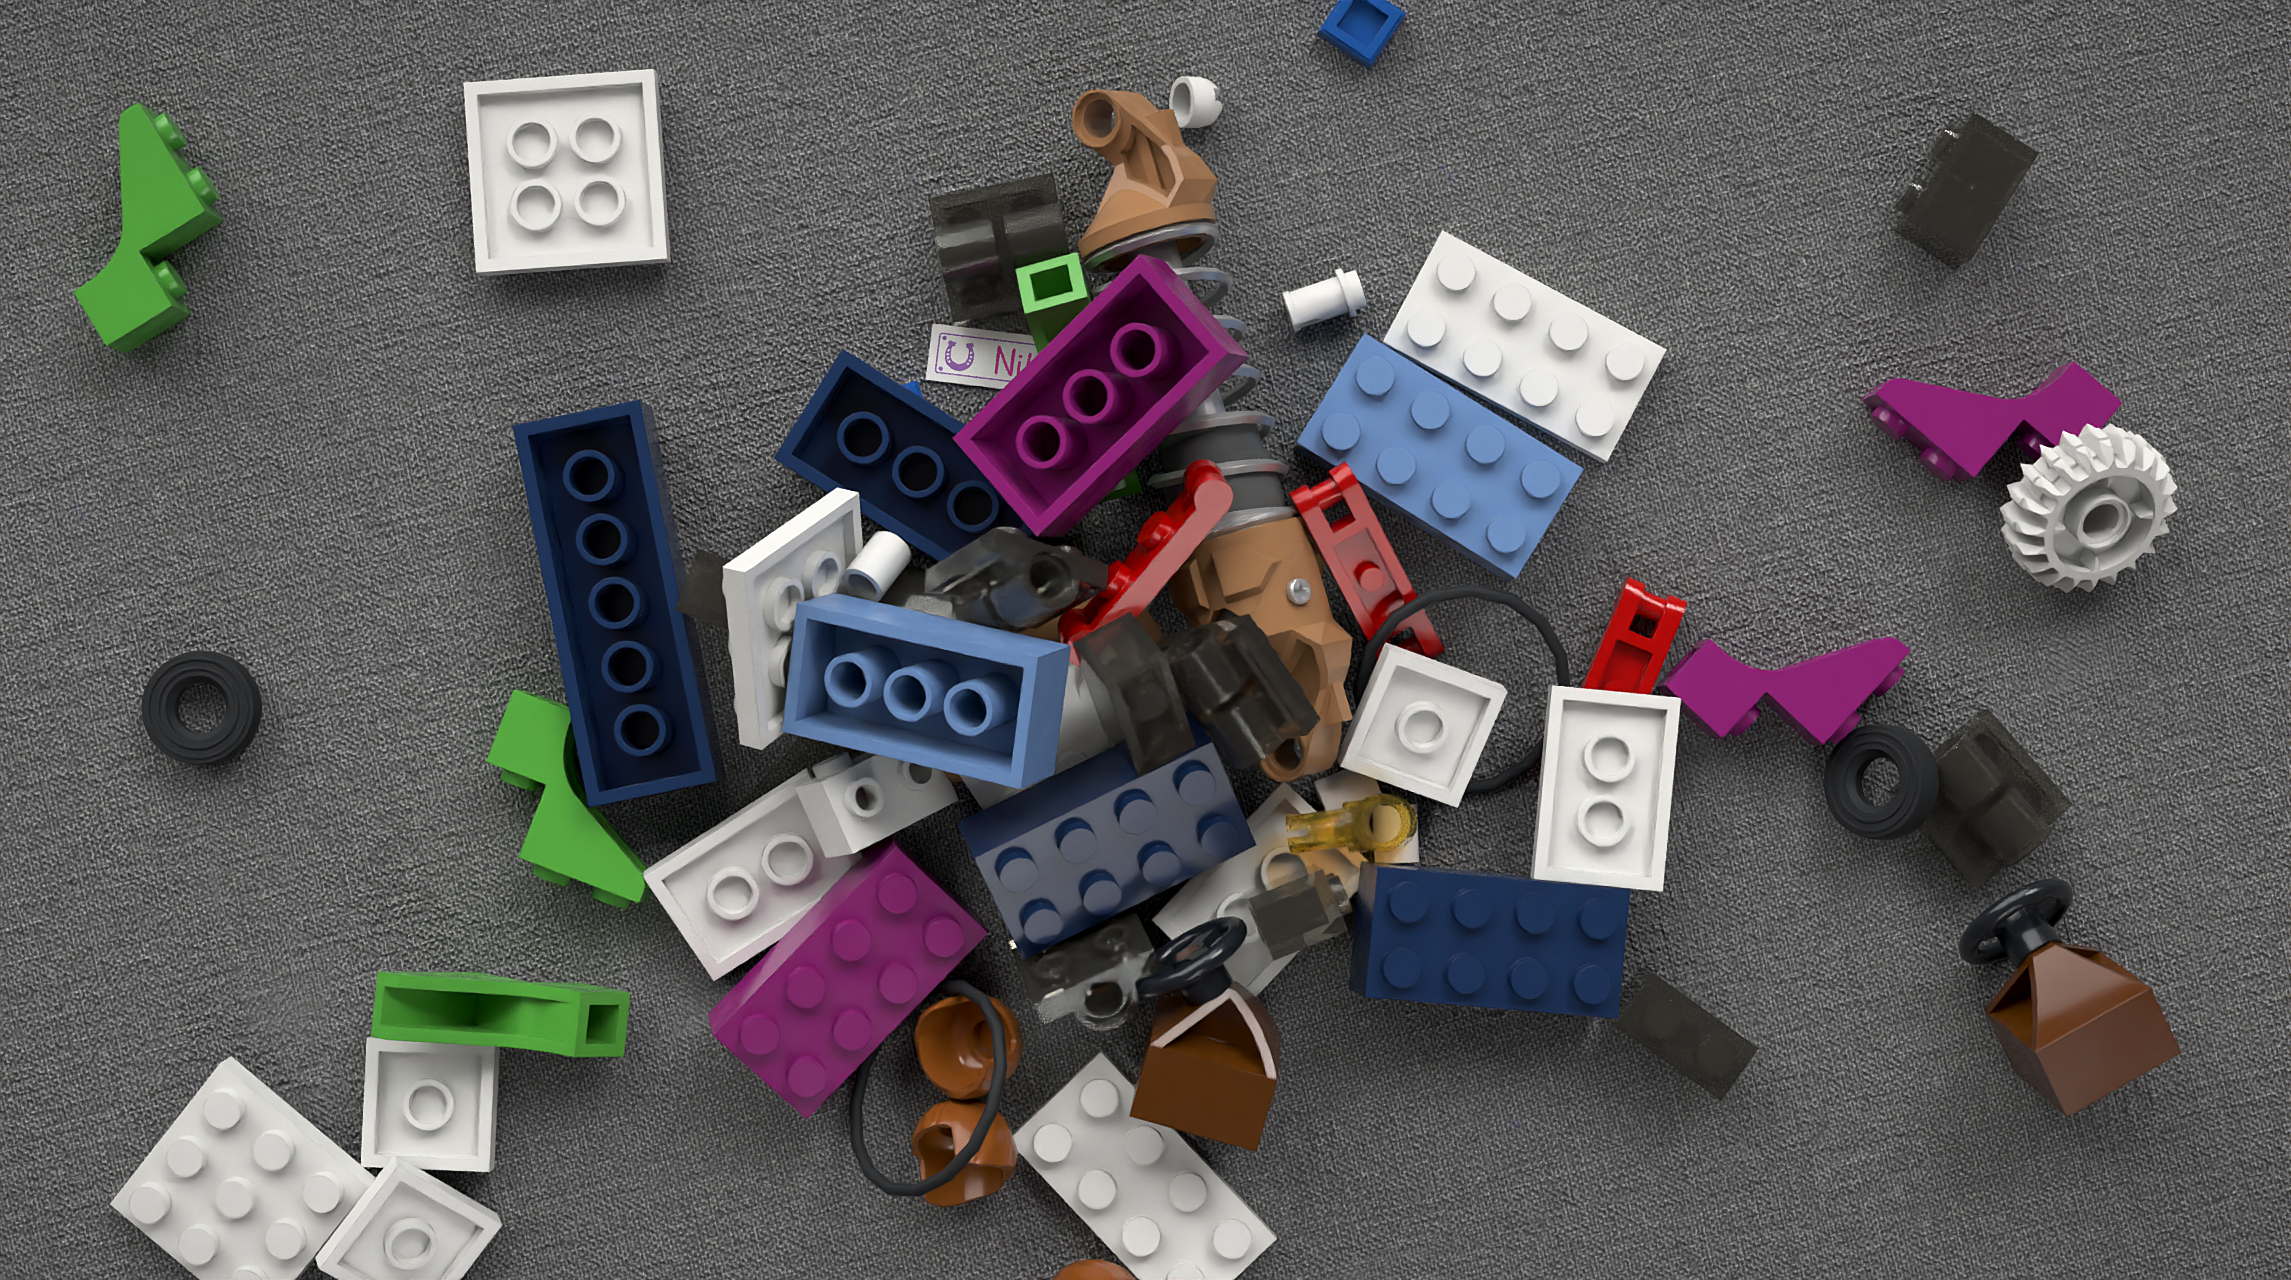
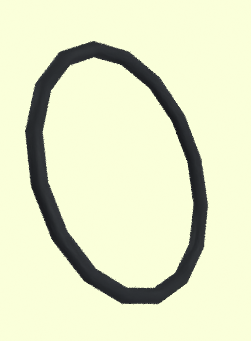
[1353,584,1571,795]
[849,980,1008,1197]

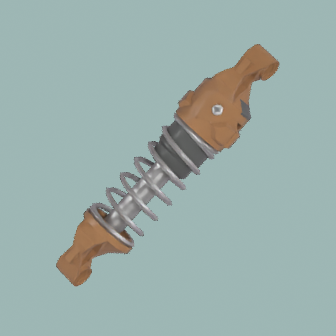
[1072,89,1353,782]

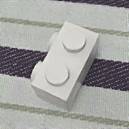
[795,752,958,858]

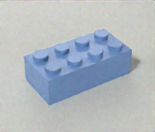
[1293,333,1584,582]
[782,593,1071,789]

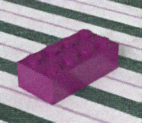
[953,254,1249,537]
[708,834,988,1119]

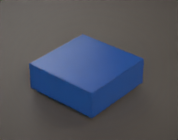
[1317,0,1406,70]

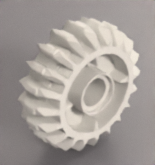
[2000,423,2177,593]

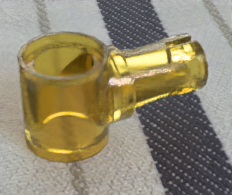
[1286,794,1417,855]

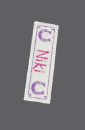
[926,324,1038,389]

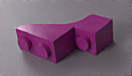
[1862,361,2123,482]
[1656,637,1911,745]

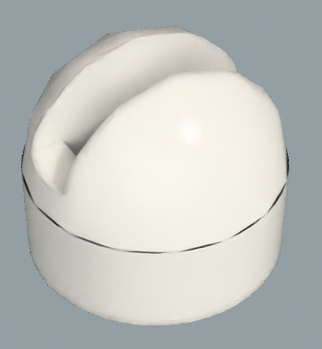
[1169,76,1223,128]

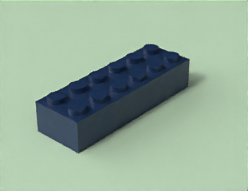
[512,399,726,807]

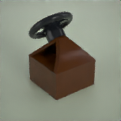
[1959,878,2182,1117]
[1129,916,1281,1152]

